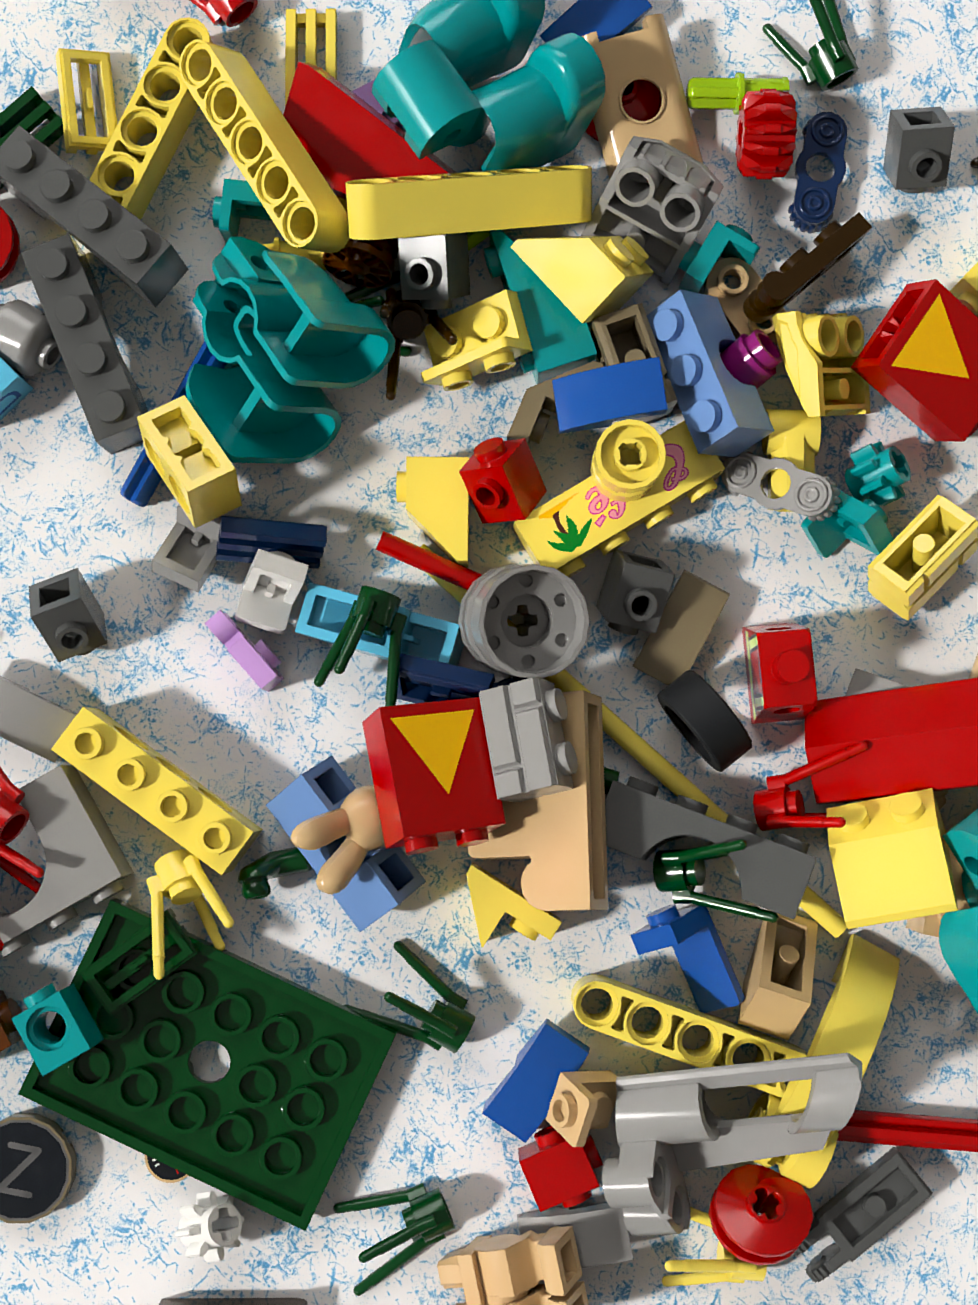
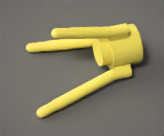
[146,849,234,980]
[662,1207,767,1287]

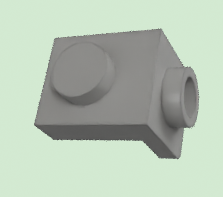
[152,505,222,592]

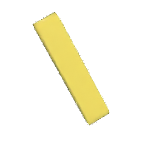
[89,17,213,220]
[179,39,349,253]
[345,165,592,240]
[571,974,808,1098]

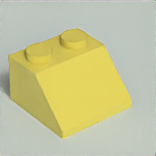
[511,236,654,324]
[826,788,958,929]

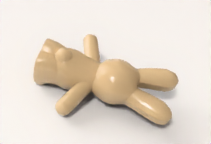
[291,785,385,895]

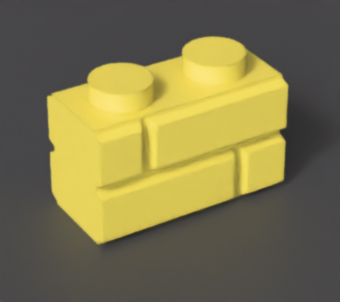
[868,495,978,621]

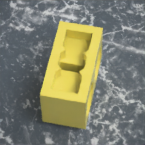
[137,395,242,528]

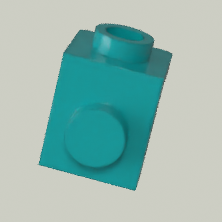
[212,179,272,243]
[678,221,760,293]
[801,491,894,558]

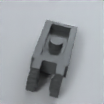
[793,1147,933,1283]

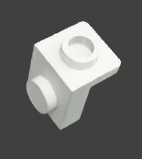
[234,549,309,634]

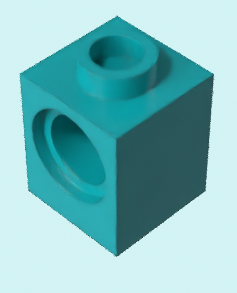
[11,983,104,1076]

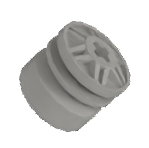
[458,564,590,678]

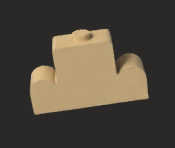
[468,690,609,911]

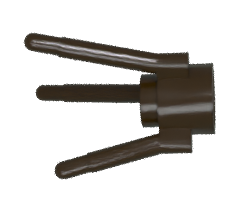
[379,288,458,401]

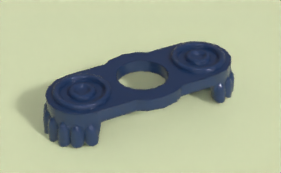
[788,112,847,234]

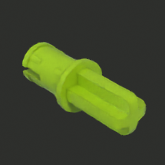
[686,72,790,115]

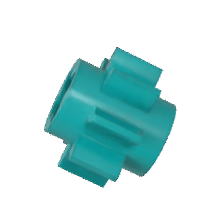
[845,441,911,506]

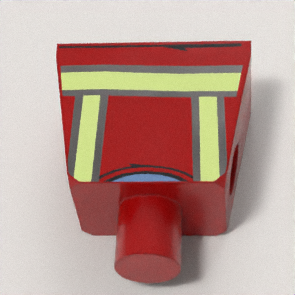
[742,623,818,724]

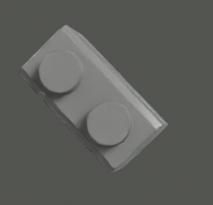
[479,677,578,802]

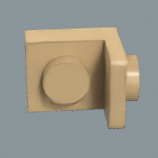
[546,1070,617,1147]

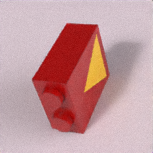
[851,279,978,442]
[362,697,506,855]

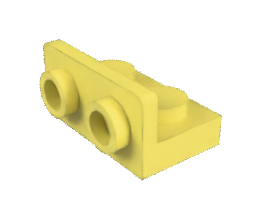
[421,289,533,391]

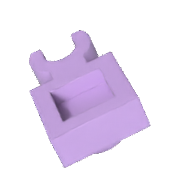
[205,610,284,692]

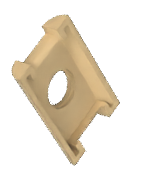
[582,14,704,185]

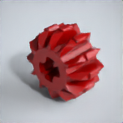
[735,89,798,180]

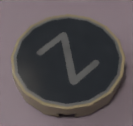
[0,1113,76,1223]

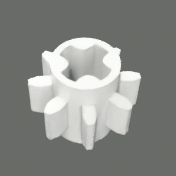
[175,1191,245,1262]

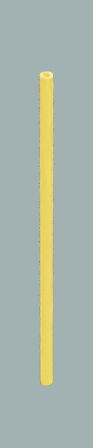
[421,544,847,938]

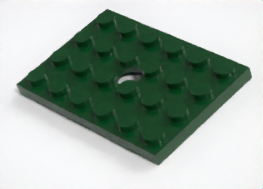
[18,898,397,1231]

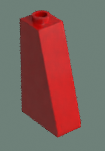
[283,61,457,194]

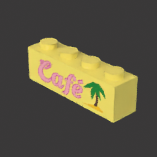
[513,420,725,578]

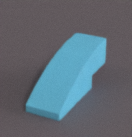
[295,582,464,666]

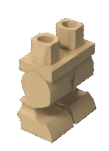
[437,1226,589,1305]

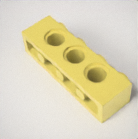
[51,706,263,876]

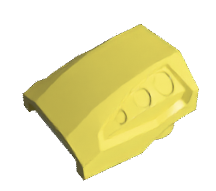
[772,311,871,417]

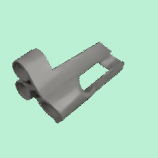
[602,1053,862,1237]

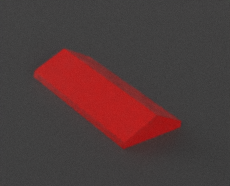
[805,678,978,805]

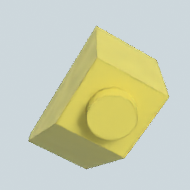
[396,456,469,568]

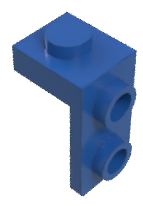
[630,904,745,1013]

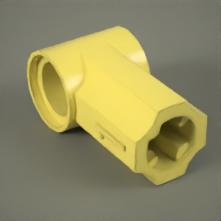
[762,409,821,512]

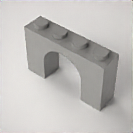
[0,765,134,958]

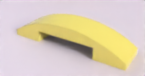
[775,934,900,1152]

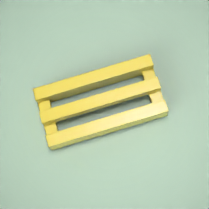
[285,8,337,106]
[55,48,117,155]

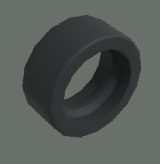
[657,670,752,772]

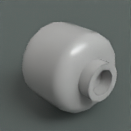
[0,299,61,377]

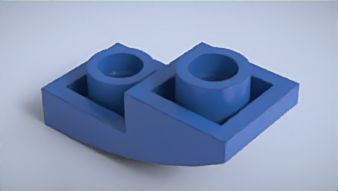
[540,0,653,43]
[552,357,668,434]
[482,1019,590,1143]

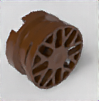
[322,238,399,288]

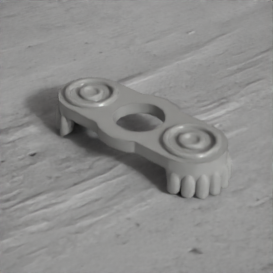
[721,451,841,522]

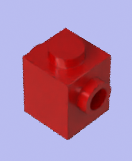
[459,437,547,524]
[518,1125,604,1212]

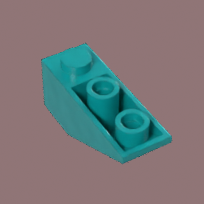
[483,230,598,384]

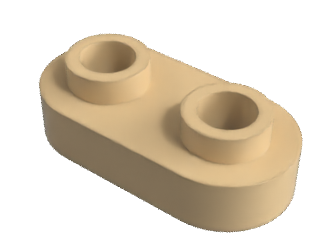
[704,257,786,346]

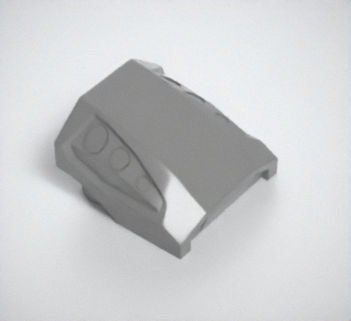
[581,136,724,286]

